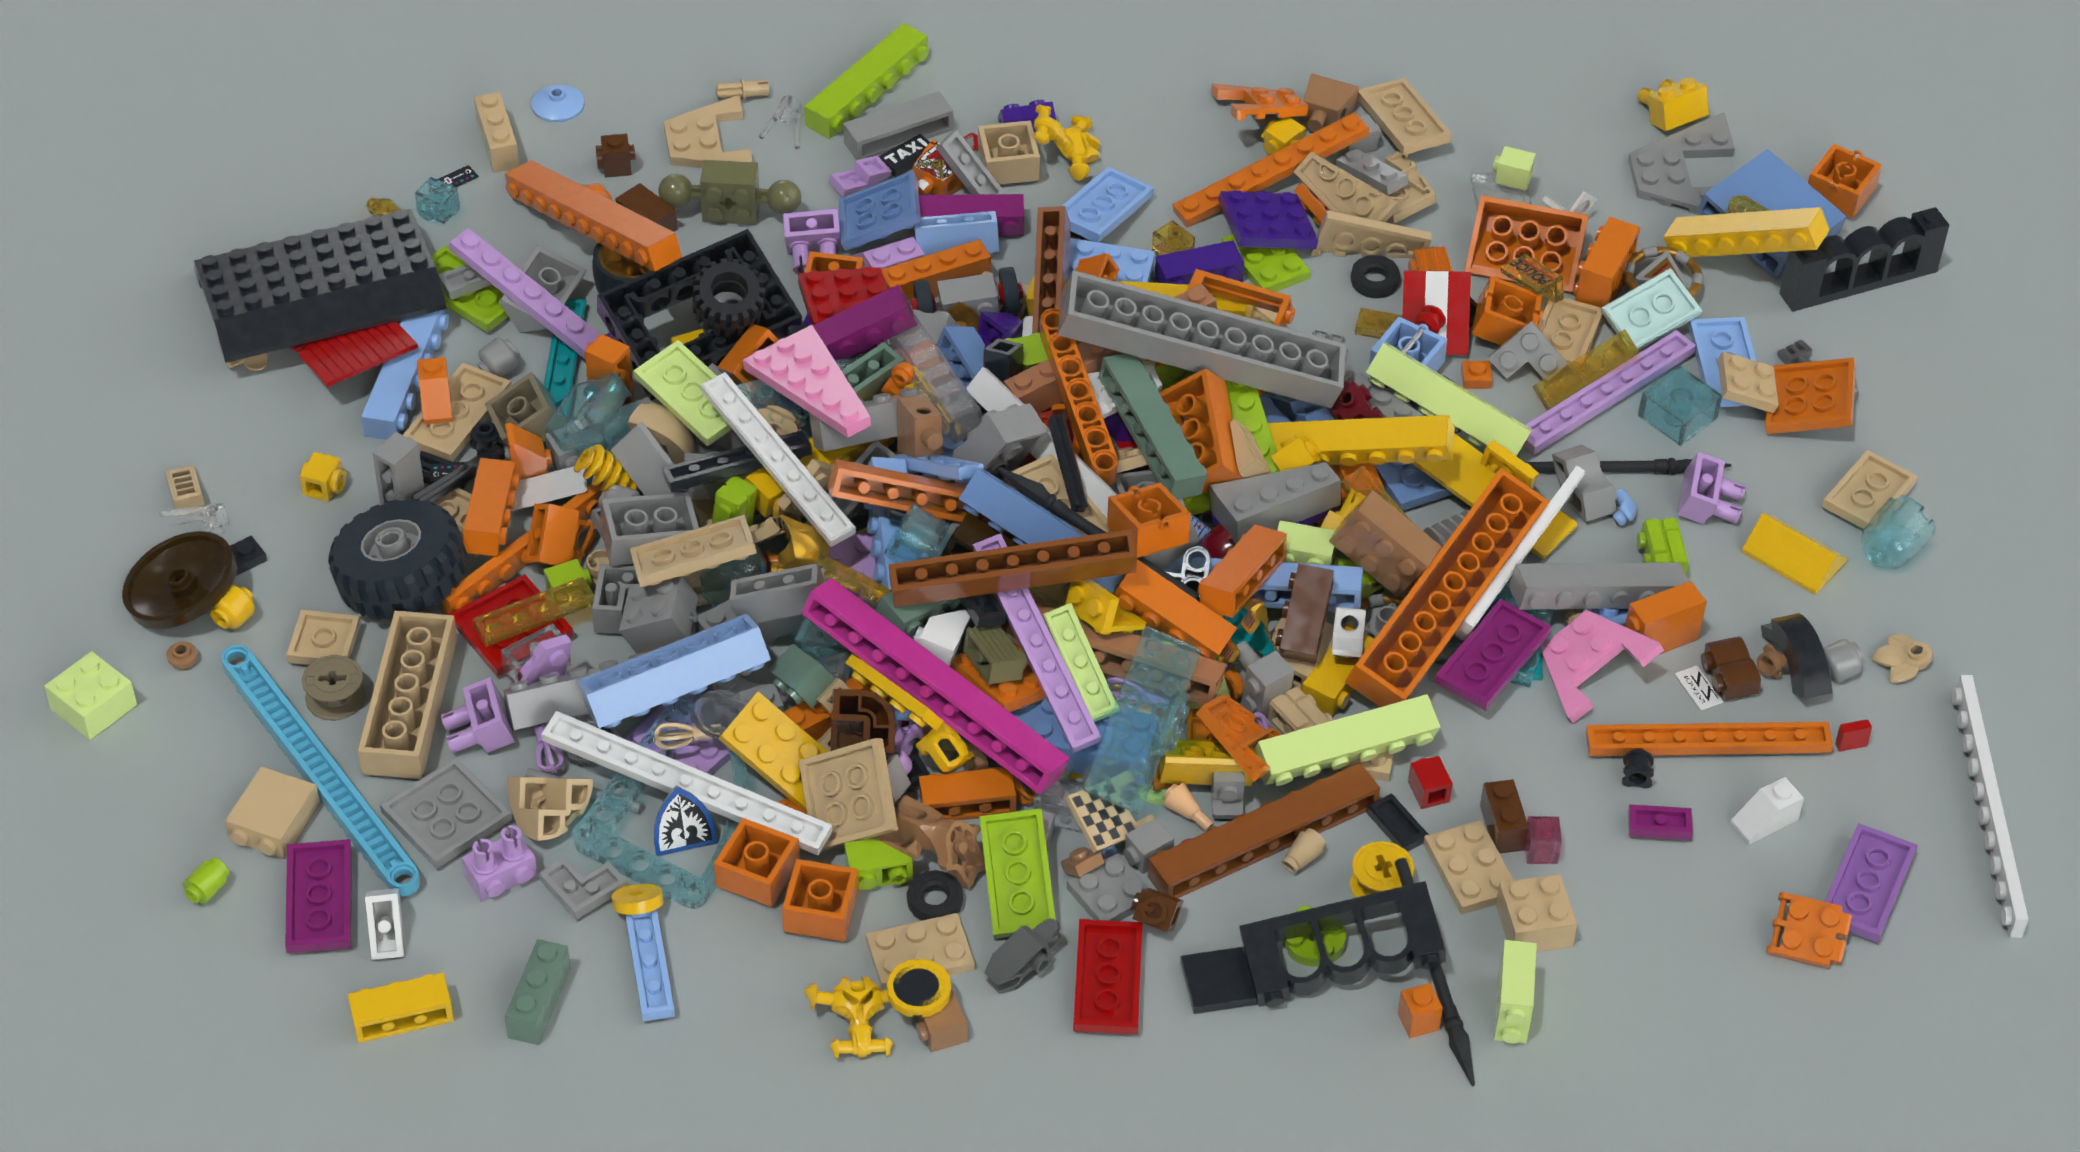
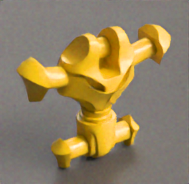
[1033,104,1100,181]
[803,976,893,1058]

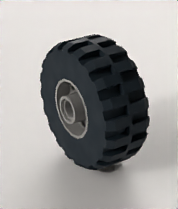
[328,498,468,620]

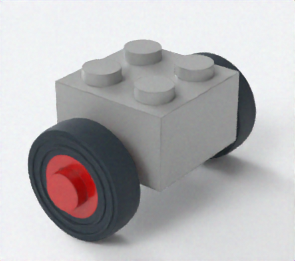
[911,267,1023,316]

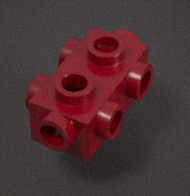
[1330,381,1385,420]

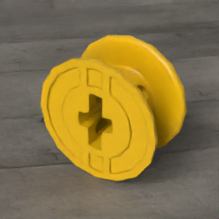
[1350,841,1415,898]

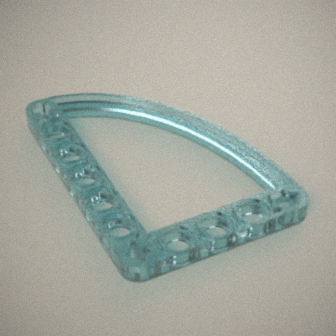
[573,692,747,909]

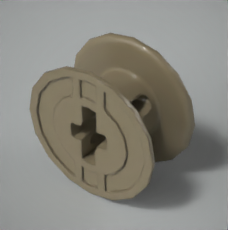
[301,655,366,721]

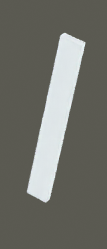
[965,367,1117,517]
[701,372,856,547]
[1455,466,1585,641]

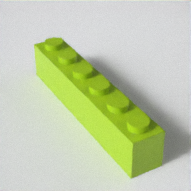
[804,23,929,139]

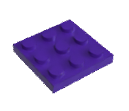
[1218,190,1319,249]

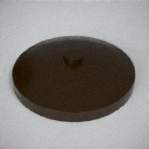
[122,531,237,629]

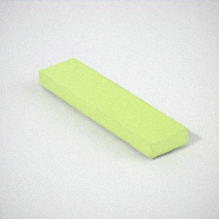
[1043,603,1119,722]

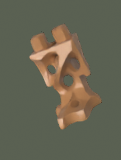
[869,795,986,888]

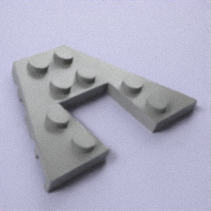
[1628,113,1735,215]

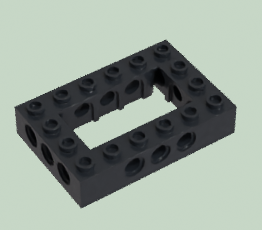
[597,229,802,400]

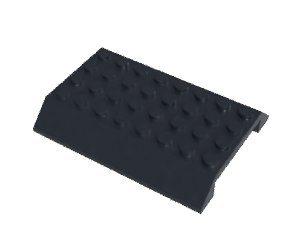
[194,209,447,363]

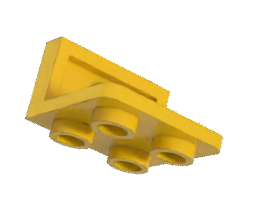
[1065,579,1146,635]

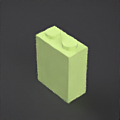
[1494,940,1537,1044]

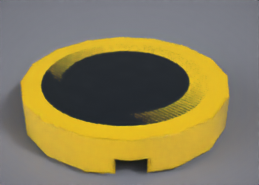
[887,958,951,1018]

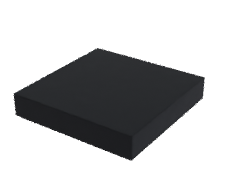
[1180,947,1257,1014]

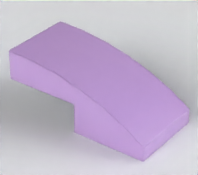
[829,156,892,198]

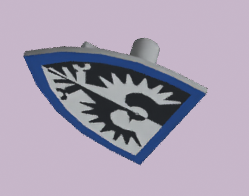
[654,785,717,856]

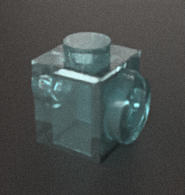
[415,177,460,224]

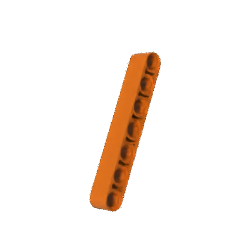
[1040,308,1118,486]

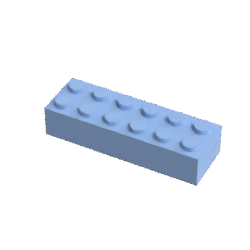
[577,613,771,729]

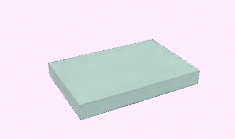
[1601,268,1702,354]

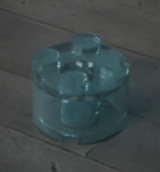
[884,504,950,563]

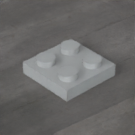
[1067,853,1148,921]

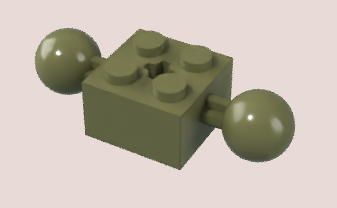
[658,160,802,225]

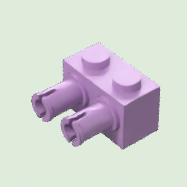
[783,209,842,274]
[1677,452,1746,524]
[440,677,515,754]
[461,825,537,902]

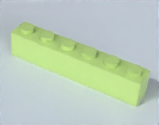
[1366,342,1533,456]
[1254,694,1440,786]

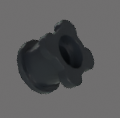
[470,422,504,456]
[1622,749,1654,788]

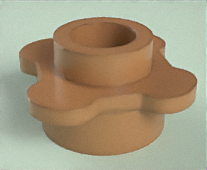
[1757,644,1788,679]

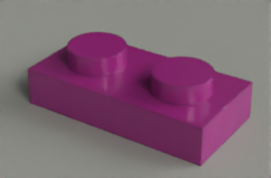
[1628,804,1693,840]

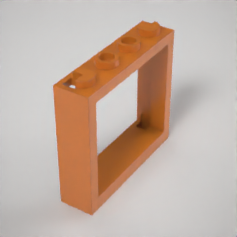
[1155,269,1295,397]

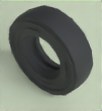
[1350,255,1400,298]
[906,870,963,921]

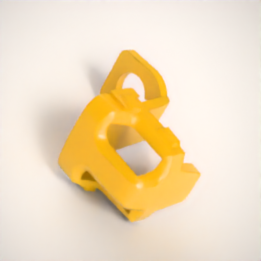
[915,722,975,773]

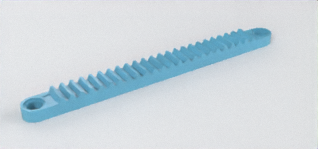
[221,645,420,897]

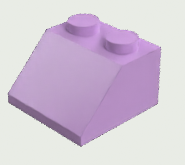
[852,237,925,269]

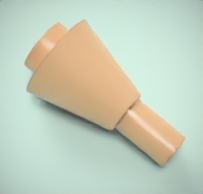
[1163,783,1214,832]

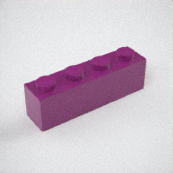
[919,194,1024,237]
[813,284,917,363]

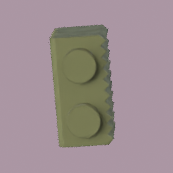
[963,625,1027,685]

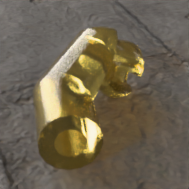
[366,197,402,216]

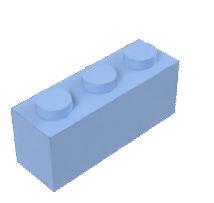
[914,211,999,256]

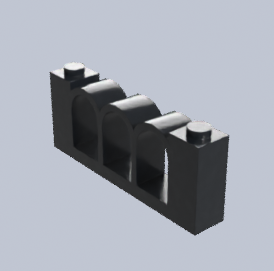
[1779,207,1950,312]
[1239,881,1446,1007]

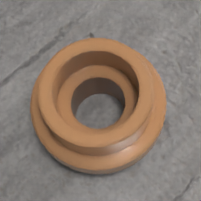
[166,642,197,670]

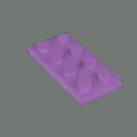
[1825,823,1918,943]

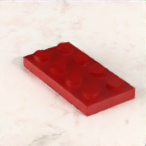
[1073,919,1143,1035]

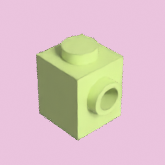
[1492,146,1536,191]

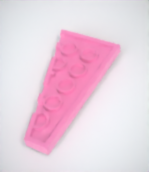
[743,325,871,438]

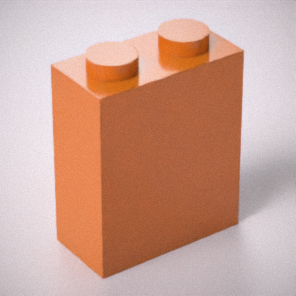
[1625,581,1707,663]

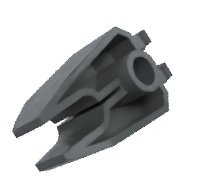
[984,918,1062,993]

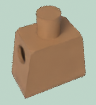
[1302,73,1359,132]
[897,395,943,457]

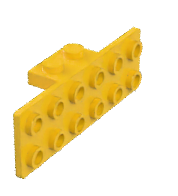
[1412,433,1577,559]

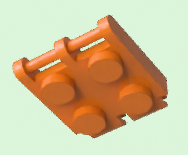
[1766,892,1852,969]

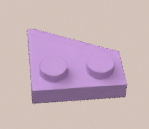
[507,634,572,689]

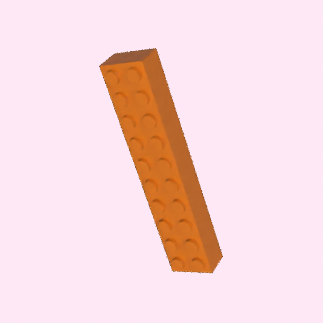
[1345,468,1550,707]

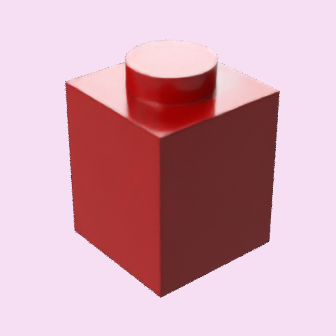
[1408,756,1453,809]

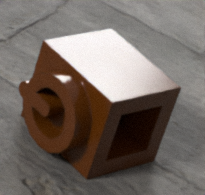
[595,133,636,178]
[1131,888,1184,932]

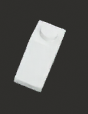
[914,609,971,667]
[1730,777,1804,845]
[365,888,404,960]

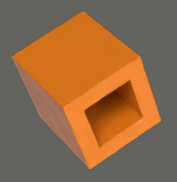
[1397,983,1443,1039]

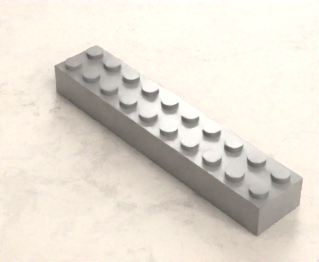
[1058,270,1346,408]

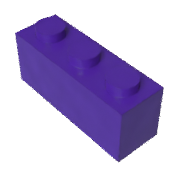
[1154,240,1244,285]

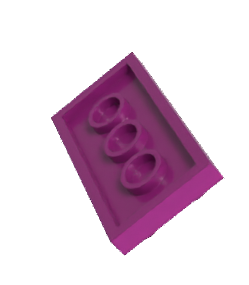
[1435,598,1551,711]
[285,839,352,953]

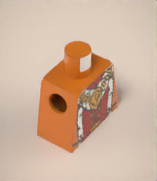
[913,139,965,195]

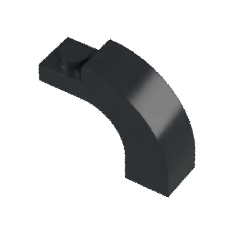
[956,338,1023,430]
[1761,613,1833,699]

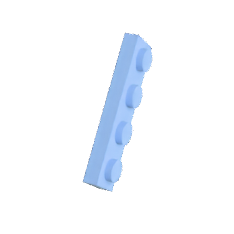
[894,454,984,484]
[625,909,675,1022]

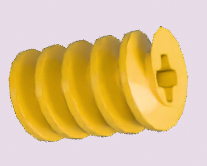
[573,444,638,492]

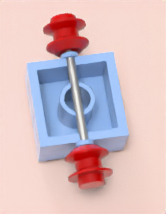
[1369,305,1448,388]

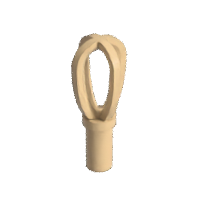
[654,722,721,750]

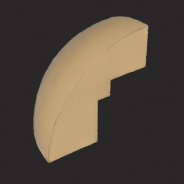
[628,402,697,464]
[507,776,593,841]

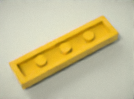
[845,653,944,731]

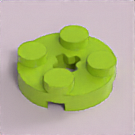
[1282,905,1346,967]

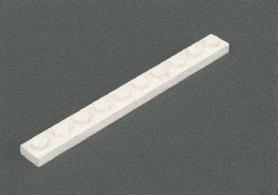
[1952,675,2028,938]
[541,711,832,855]

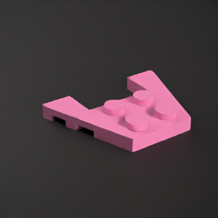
[1540,610,1664,724]

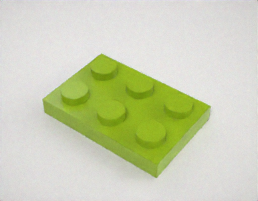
[1221,234,1311,292]

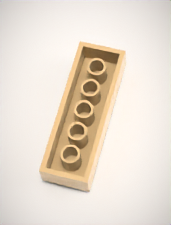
[358,611,457,779]

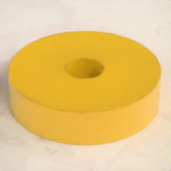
[612,884,664,915]

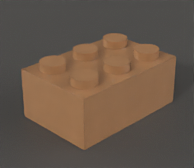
[1329,490,1441,597]

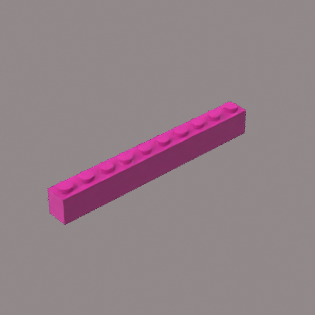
[801,578,1070,795]

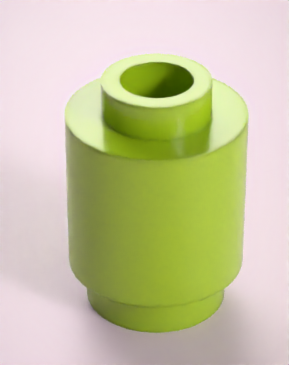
[183,857,230,904]

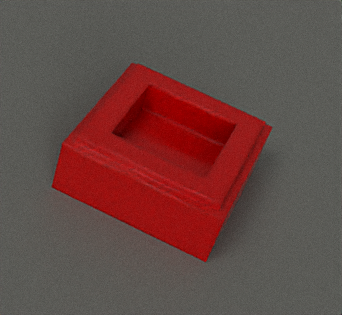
[1835,719,1872,752]

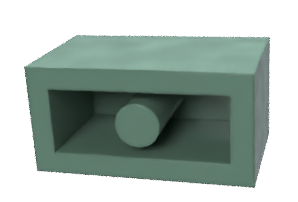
[768,644,835,708]

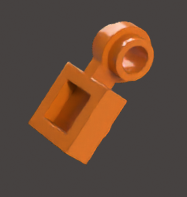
[880,362,915,396]

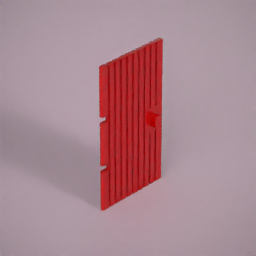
[291,321,418,387]

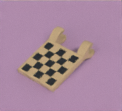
[1065,771,1155,853]

